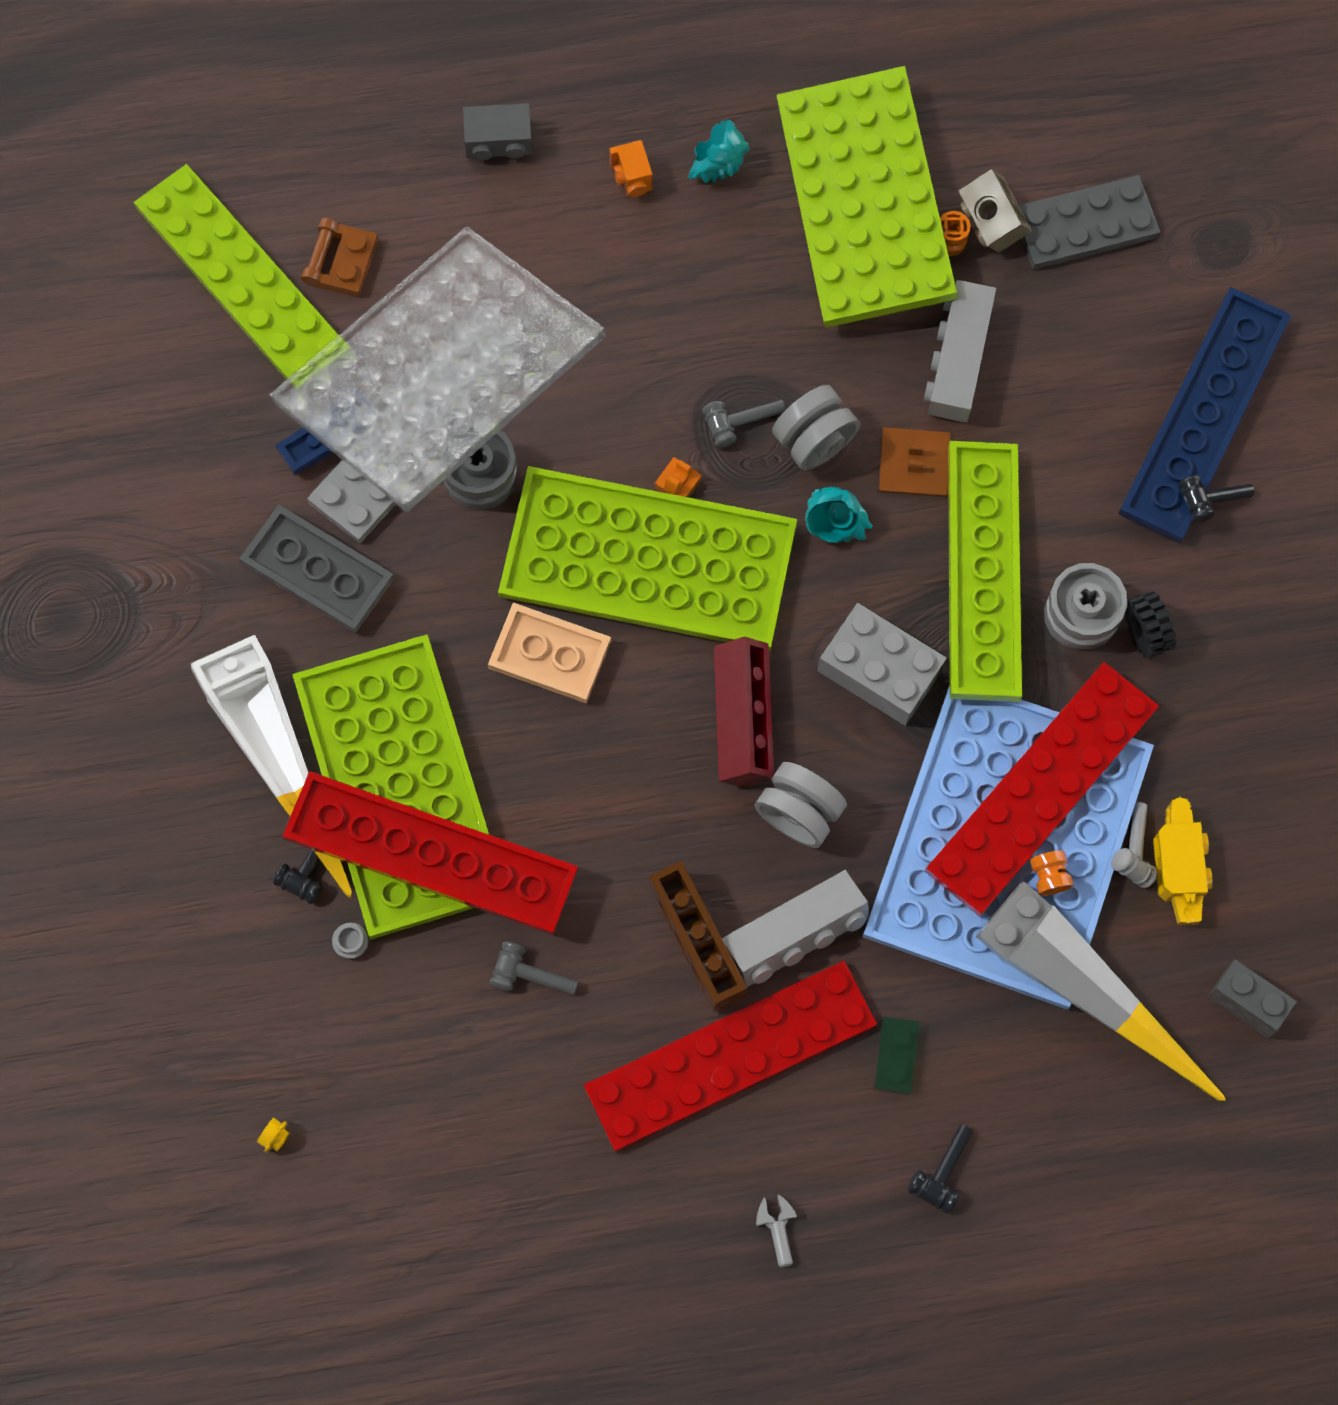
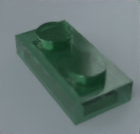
[873,1016,919,1095]

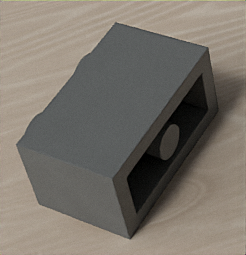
[463,103,532,160]
[1207,959,1297,1038]

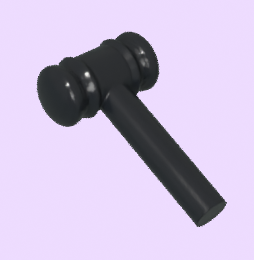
[1178,475,1254,523]
[273,850,323,904]
[908,1124,973,1214]

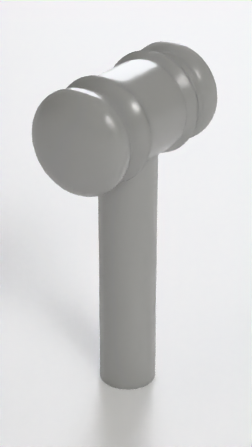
[1111,802,1157,888]

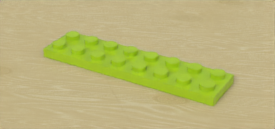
[134,164,352,395]
[948,441,1022,702]

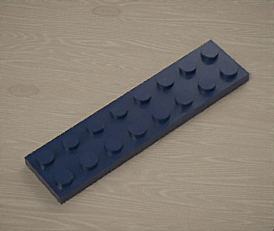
[1118,287,1291,543]

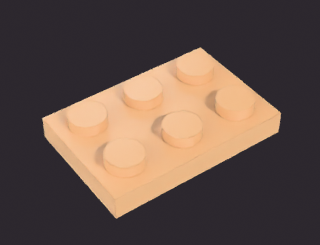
[488,603,611,704]

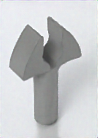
[756,1195,797,1268]

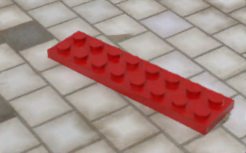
[925,662,1159,917]
[282,771,578,936]
[583,960,877,1153]

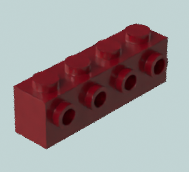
[714,636,774,787]

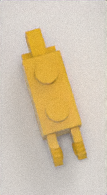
[1153,796,1212,925]

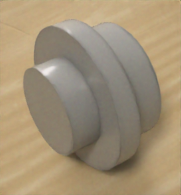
[332,923,368,959]

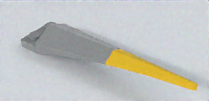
[976,882,1226,1101]

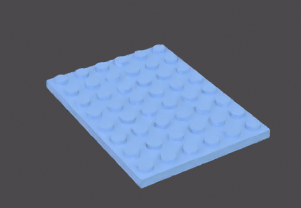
[863,686,1154,1010]

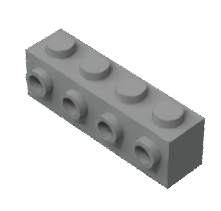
[923,280,996,423]
[722,870,869,987]

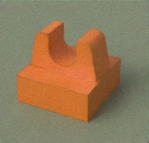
[655,457,702,498]

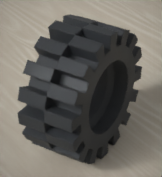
[1124,590,1177,659]

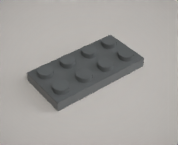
[1019,175,1160,270]
[239,504,394,634]

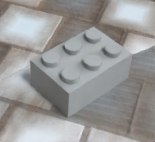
[817,603,947,726]

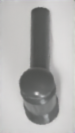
[702,400,785,448]
[489,941,578,995]

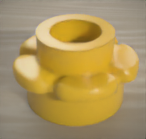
[257,1118,290,1153]

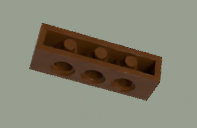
[649,860,747,1012]

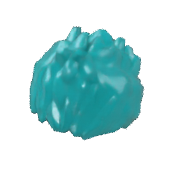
[688,119,750,183]
[805,487,873,543]

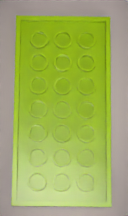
[777,66,958,328]
[498,466,797,651]
[292,634,489,940]

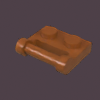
[301,218,379,298]

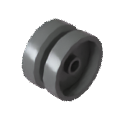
[439,423,518,511]

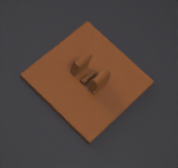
[879,427,950,497]

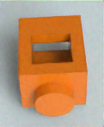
[610,140,653,197]

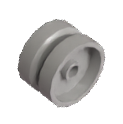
[772,385,861,471]
[1044,563,1127,650]
[754,762,847,848]

